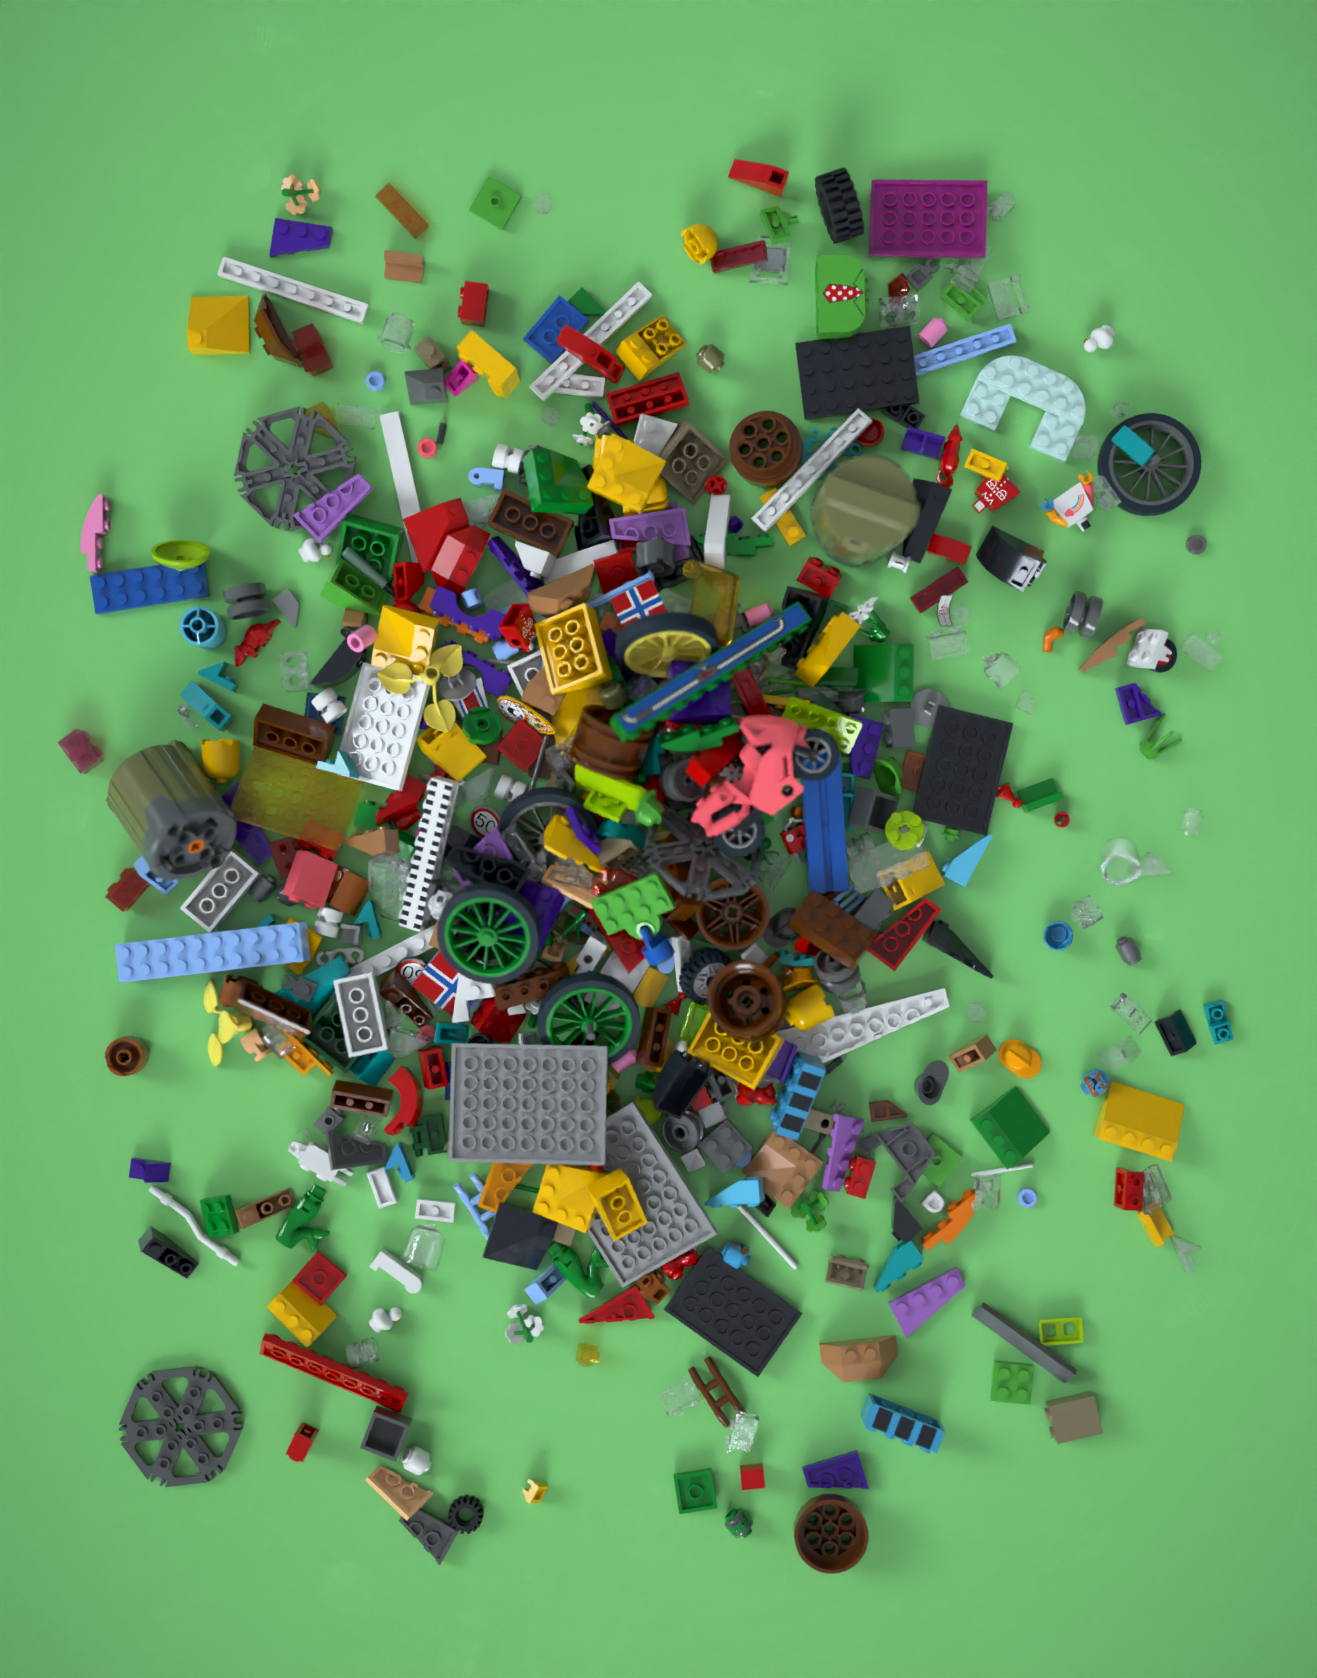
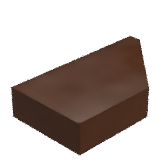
[868,1100,907,1122]

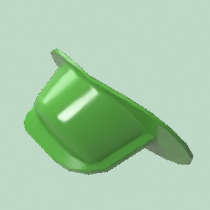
[873,757,903,798]
[635,790,664,827]

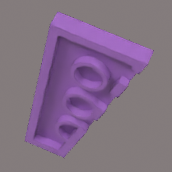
[293,474,374,543]
[609,507,691,546]
[822,1113,864,1192]
[888,1267,966,1338]

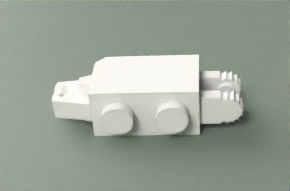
[288,1139,354,1186]

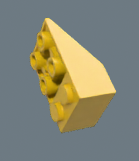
[615,315,687,381]
[416,722,487,782]
[876,850,945,911]

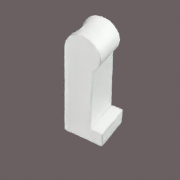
[369,1248,423,1293]

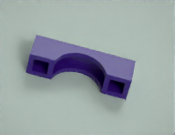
[429,586,505,641]
[442,640,513,698]

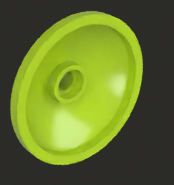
[151,540,210,571]

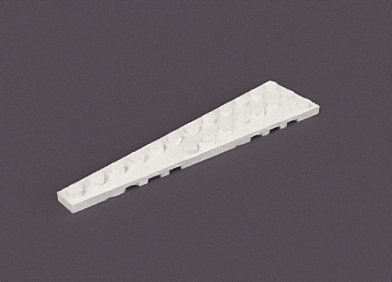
[731,988,950,1102]

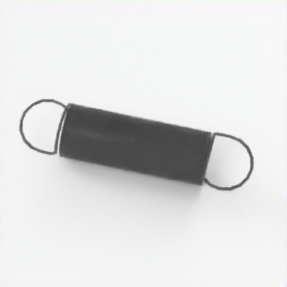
[436,417,447,449]
[825,1054,847,1076]

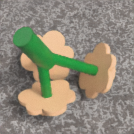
[281,174,321,215]

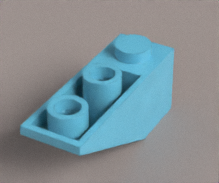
[704,1176,765,1208]

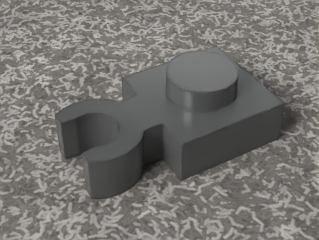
[905,258,940,292]
[280,974,318,1002]

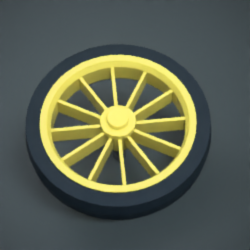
[615,612,719,681]

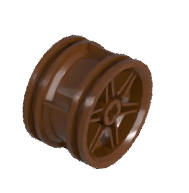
[569,705,654,780]
[695,877,770,950]
[707,961,788,1043]

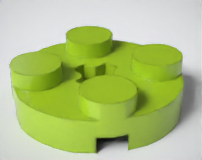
[885,811,925,850]

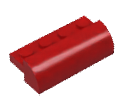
[606,372,690,427]

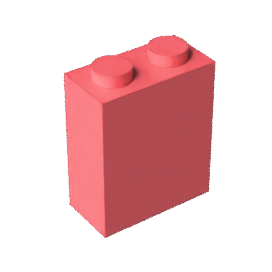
[282,851,338,910]

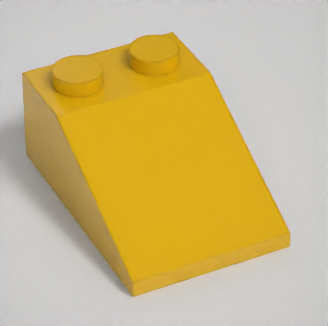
[587,1168,648,1242]

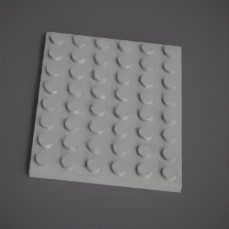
[448,1043,608,1165]
[544,1100,718,1287]

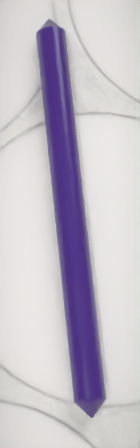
[592,402,629,440]

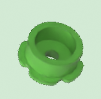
[942,828,961,842]

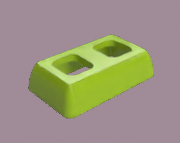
[1038,1317,1084,1346]

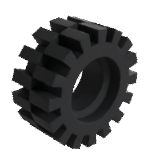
[448,1495,484,1534]

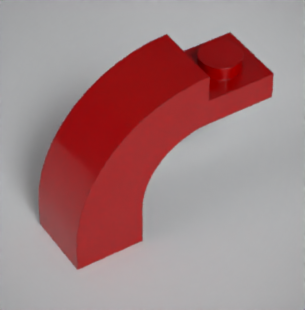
[383,1066,423,1136]

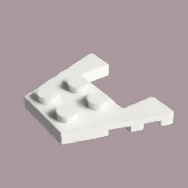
[452,958,527,1023]

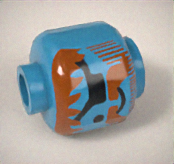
[1080,1069,1111,1097]
[721,1240,751,1269]

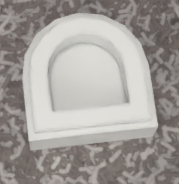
[921,1189,944,1213]

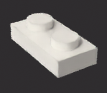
[415,1198,456,1223]

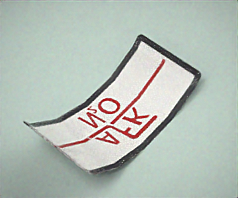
[937,595,954,626]

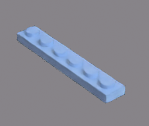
[914,323,1017,376]

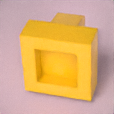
[522,1479,549,1504]

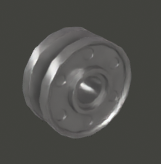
[662,1109,705,1152]

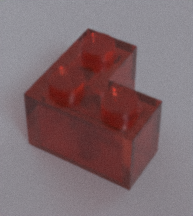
[291,323,334,377]

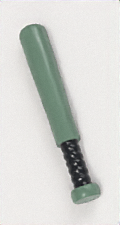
[342,547,395,598]

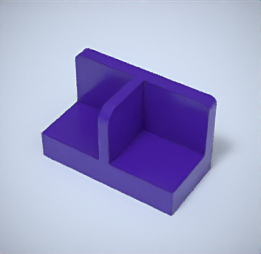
[901,427,945,460]

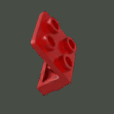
[470,997,527,1044]

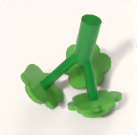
[790,1190,829,1233]

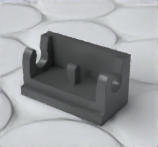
[500,823,537,866]

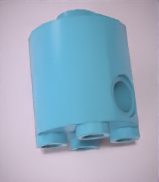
[180,607,227,649]

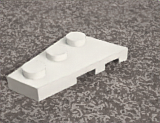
[633,414,678,456]

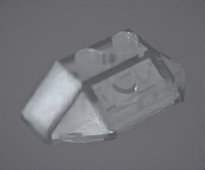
[368,853,410,922]

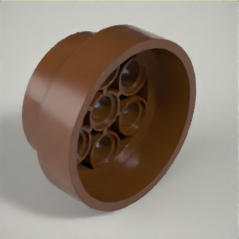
[729,411,804,487]
[793,1494,869,1574]

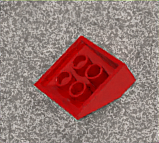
[403,497,470,573]

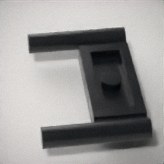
[653,535,709,592]

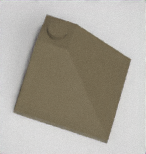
[658,421,729,505]

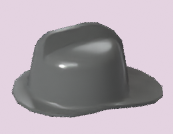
[822,690,868,714]
[763,907,799,948]
[914,1060,949,1106]

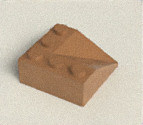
[742,1128,824,1209]

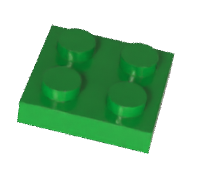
[200,1195,240,1237]
[673,1468,717,1514]

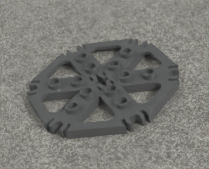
[234,407,357,531]
[643,796,764,901]
[119,1366,243,1487]

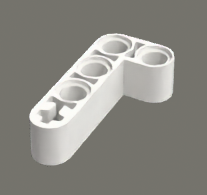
[704,494,731,569]

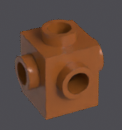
[636,1271,671,1305]

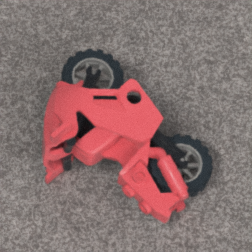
[691,715,840,857]

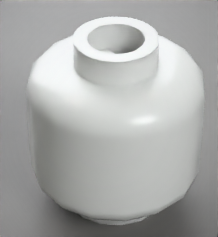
[401,1446,431,1475]

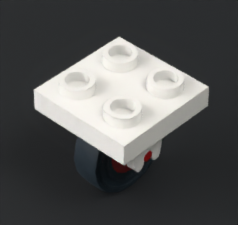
[1126,629,1177,673]

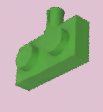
[760,206,799,245]

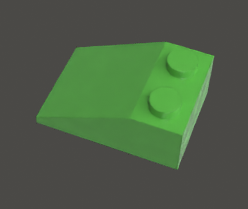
[320,558,389,616]

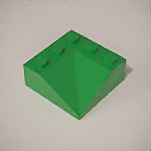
[523,448,594,514]

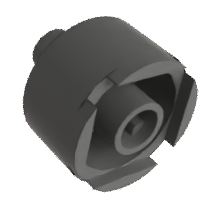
[636,537,675,578]

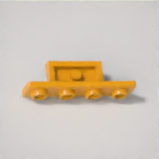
[276,1030,334,1077]

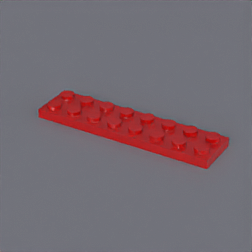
[259,1333,408,1413]

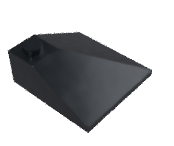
[482,1202,558,1270]

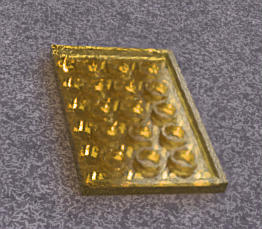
[230,747,364,851]

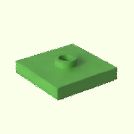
[469,176,522,230]
[922,1133,963,1188]

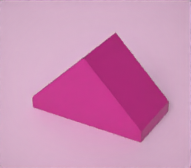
[445,360,479,397]

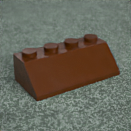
[253,703,336,766]
[230,979,313,1038]

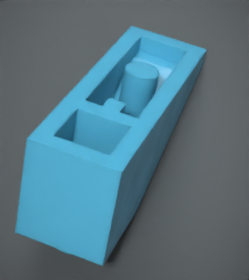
[942,834,992,887]

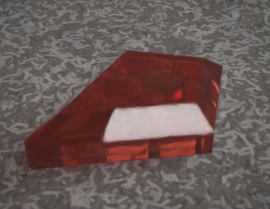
[887,273,910,313]

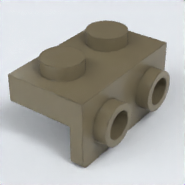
[825,1254,869,1291]

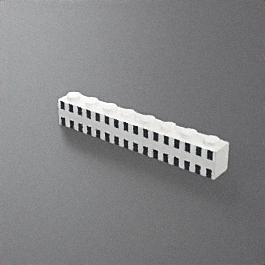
[399,776,460,932]

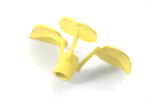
[377,645,463,733]
[203,979,252,1067]

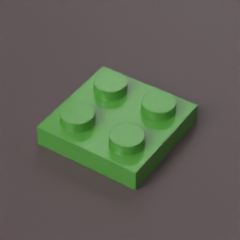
[991,1361,1034,1404]

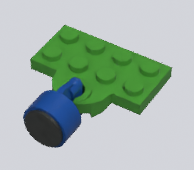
[590,872,676,966]

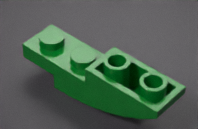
[696,531,774,557]
[657,717,739,751]

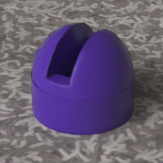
[728,516,743,533]

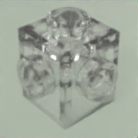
[1070,895,1103,929]

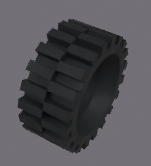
[815,167,864,244]

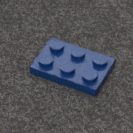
[523,295,589,365]

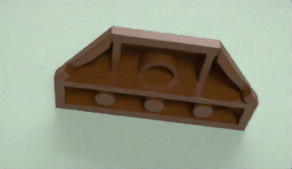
[254,293,304,368]

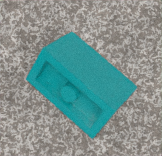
[350,1050,397,1086]

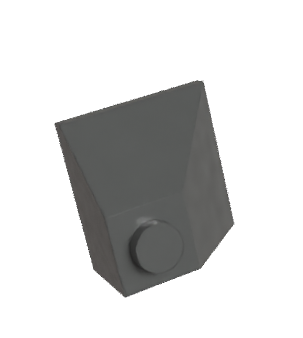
[405,368,448,405]

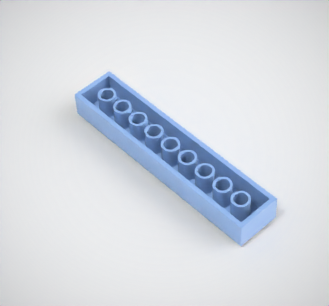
[115,921,311,983]

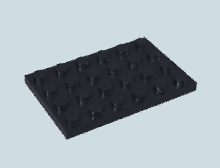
[795,326,919,420]
[912,705,1013,835]
[664,1246,802,1377]

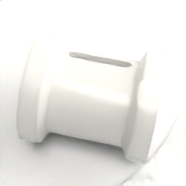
[887,551,911,573]

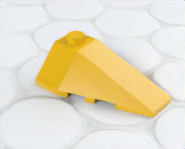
[544,813,612,877]

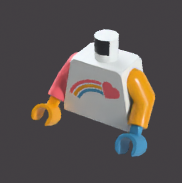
[1039,470,1094,532]

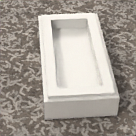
[367,1166,398,1209]

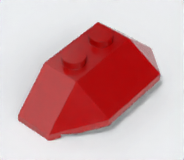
[431,525,491,601]

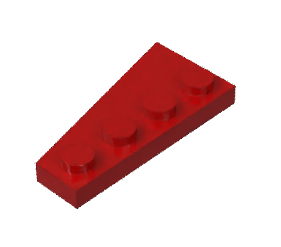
[586,894,646,974]

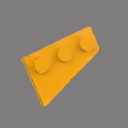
[477,1163,533,1213]

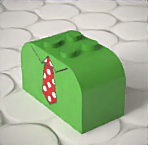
[815,254,869,340]

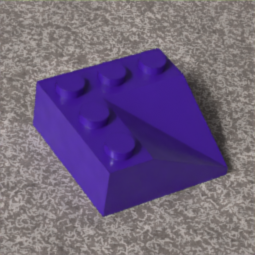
[667,660,732,725]
[501,879,565,950]

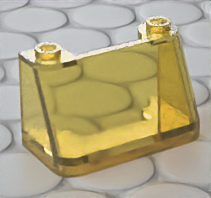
[683,560,740,648]

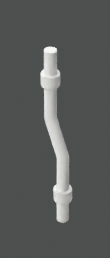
[149,1185,240,1267]

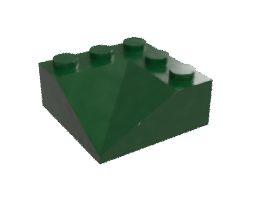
[301,992,361,1073]

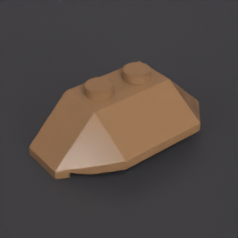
[528,564,595,619]
[819,1335,898,1382]

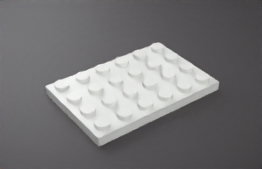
[335,662,430,791]

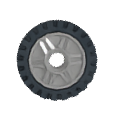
[679,947,733,1006]

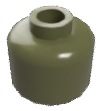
[696,344,725,373]
[599,681,627,711]

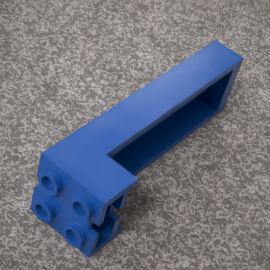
[799,746,849,893]

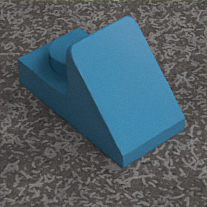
[385,1142,415,1183]

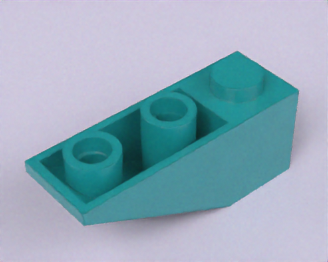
[180,680,236,732]
[874,1240,924,1292]

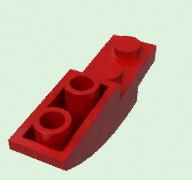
[556,325,625,384]

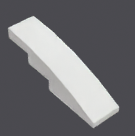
[543,540,619,584]

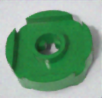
[462,707,502,745]

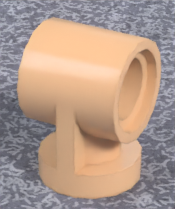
[240,1028,272,1062]

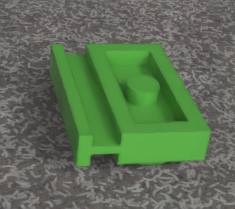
[940,274,988,321]

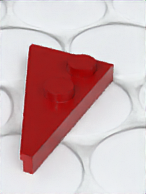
[578,1284,655,1324]

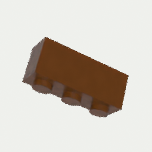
[636,1007,672,1068]
[330,1080,393,1118]

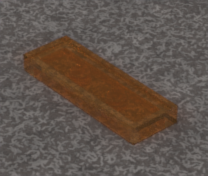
[375,183,429,239]

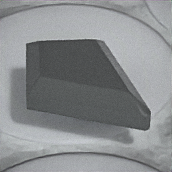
[555,768,575,793]

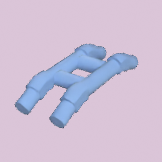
[453,1172,496,1240]

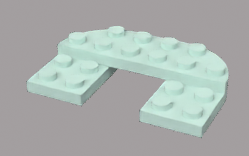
[959,356,1086,463]

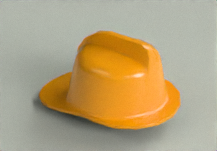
[783,966,820,993]
[998,1039,1042,1079]

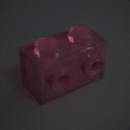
[57,729,104,774]

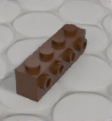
[491,962,571,1011]

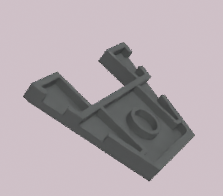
[856,1122,936,1203]

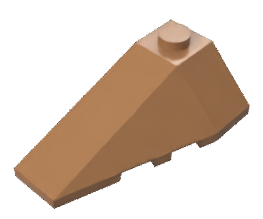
[520,667,567,716]

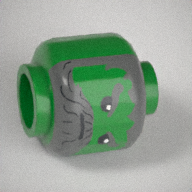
[725,1508,753,1538]

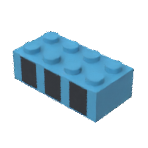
[769,1051,826,1141]
[860,1393,945,1453]

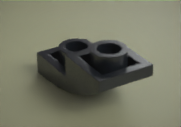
[881,405,925,429]

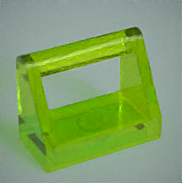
[678,1000,708,1042]

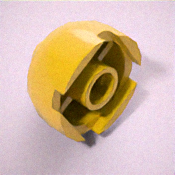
[681,223,718,264]

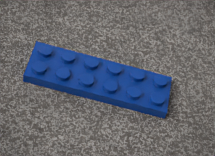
[90,562,210,615]

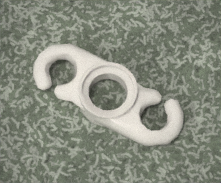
[316,947,365,966]

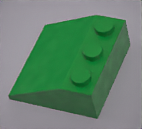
[336,514,405,585]
[853,644,914,703]
[970,1086,1050,1170]

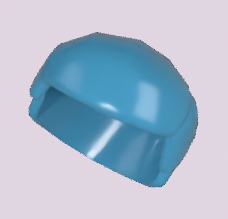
[1044,921,1073,951]

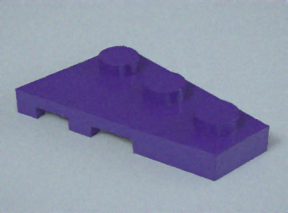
[269,218,333,258]
[846,713,884,779]
[802,1450,869,1489]

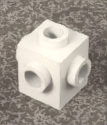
[428,890,454,920]

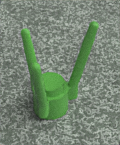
[768,664,809,695]
[1139,713,1182,760]

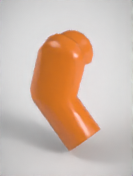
[1043,626,1064,652]

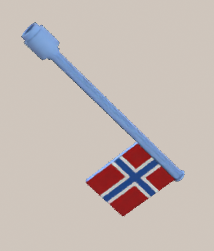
[492,571,667,660]
[411,893,572,1025]

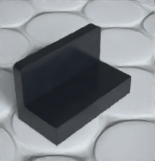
[1154,1009,1197,1056]

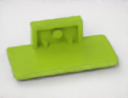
[781,697,862,754]
[575,763,647,823]

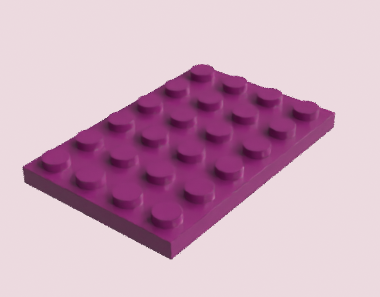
[869,180,988,258]

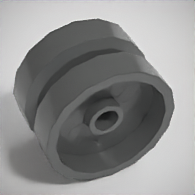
[223,582,271,620]
[1062,590,1103,639]
[658,759,709,802]
[813,950,861,994]

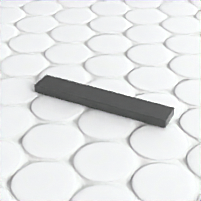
[971,1302,1077,1383]

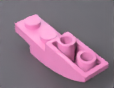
[80,494,111,574]

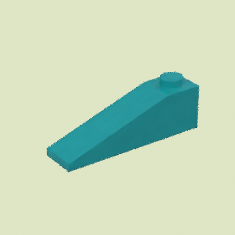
[275,955,351,1016]

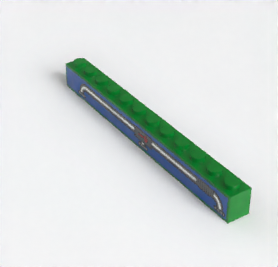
[610,601,812,743]

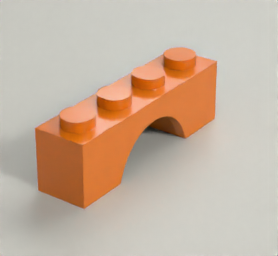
[418,587,491,645]

